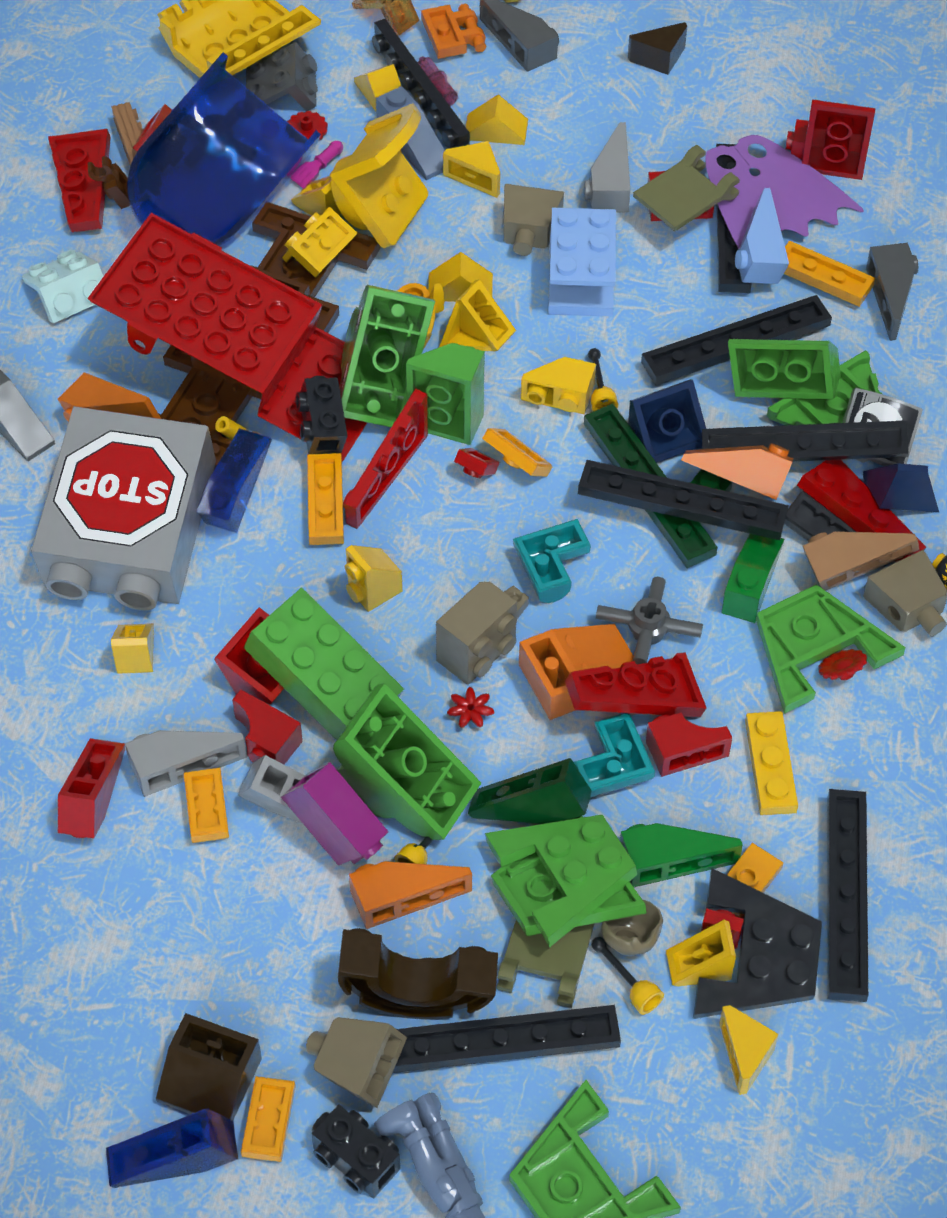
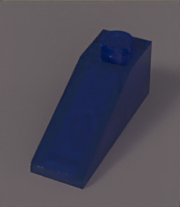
[197,428,272,533]
[106,1108,238,1188]

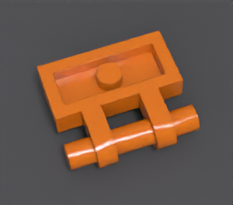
[421,4,487,59]

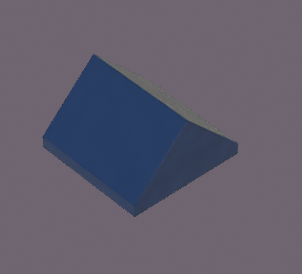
[628,379,706,463]

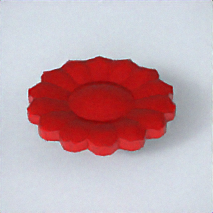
[286,111,328,145]
[818,649,867,680]

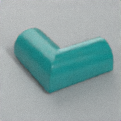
[513,519,591,603]
[574,713,655,798]

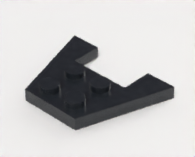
[693,868,822,1019]

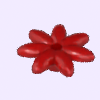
[447,687,494,728]

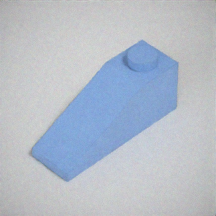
[735,188,789,284]

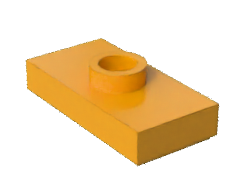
[482,428,553,477]
[184,768,229,843]
[727,843,784,918]
[241,1076,296,1162]

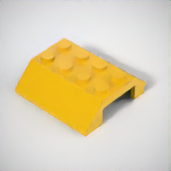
[157,0,321,87]

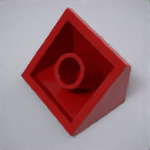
[214,607,284,704]

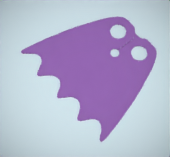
[705,135,864,249]

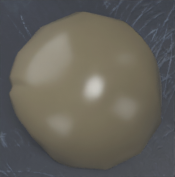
[601,900,663,956]

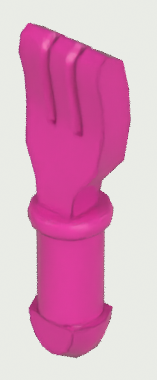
[290,140,343,189]

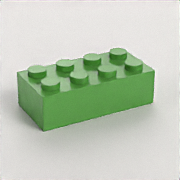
[243,587,404,740]

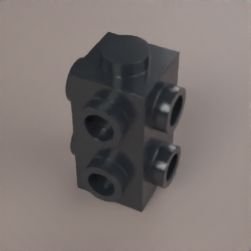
[295,376,348,454]
[311,1104,400,1199]

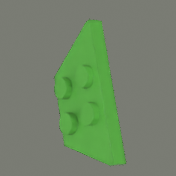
[767,350,882,425]

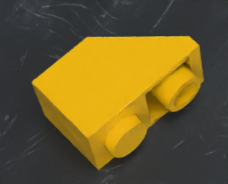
[521,357,596,415]
[344,545,403,612]

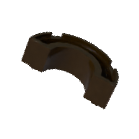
[338,928,498,1019]

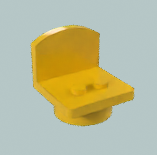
[330,103,428,248]

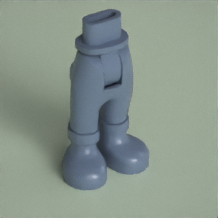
[374,1093,485,1218]

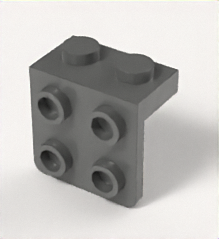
[246,42,318,111]

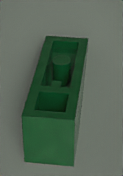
[468,758,592,824]

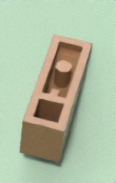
[803,532,919,591]

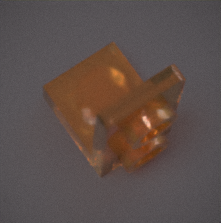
[352,0,420,35]

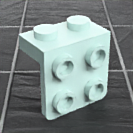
[22,250,103,323]

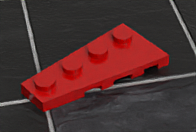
[48,129,111,232]
[343,388,428,529]
[797,460,926,562]
[565,652,707,717]

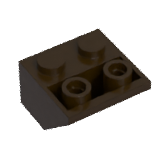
[156,1013,262,1129]

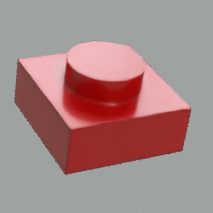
[785,119,809,160]
[454,448,500,478]
[701,909,744,949]

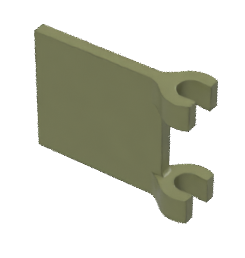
[633,145,740,231]
[497,920,595,1008]

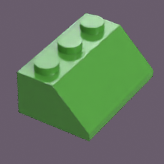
[728,339,841,399]
[406,343,485,445]

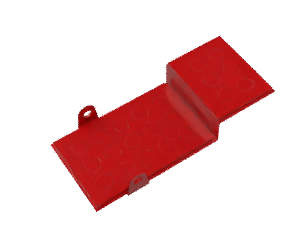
[87,213,368,461]

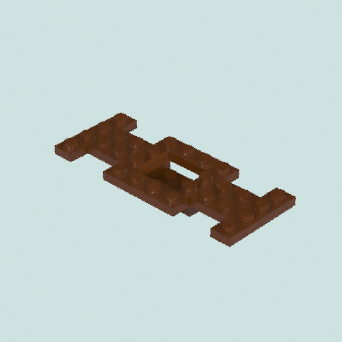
[158,201,381,480]

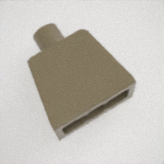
[504,184,564,256]
[863,550,947,636]
[306,1017,407,1108]

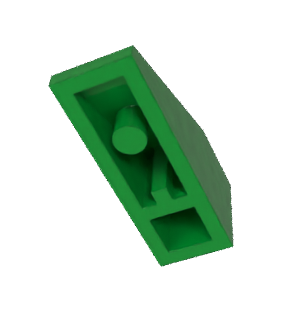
[721,534,785,623]
[620,823,743,887]

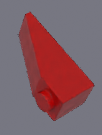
[58,738,125,838]

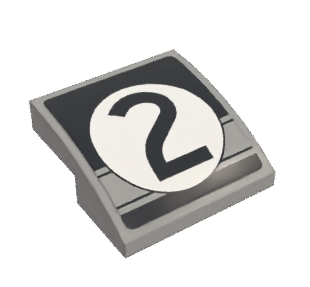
[843,388,923,466]

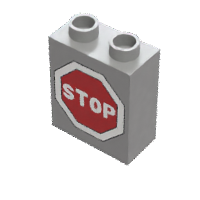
[31,406,216,610]

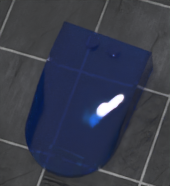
[127,52,321,246]

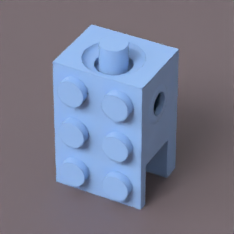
[548,208,616,316]

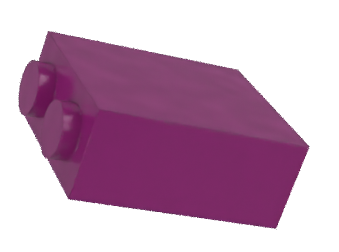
[281,762,389,866]

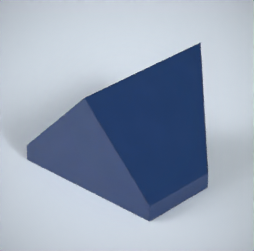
[863,463,939,513]

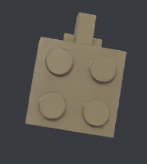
[436,582,529,685]

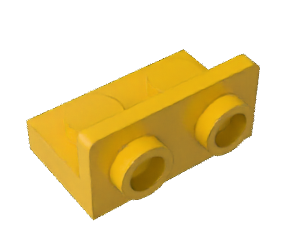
[282,207,357,278]

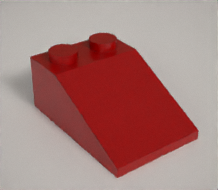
[802,99,876,180]

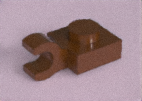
[88,156,133,209]

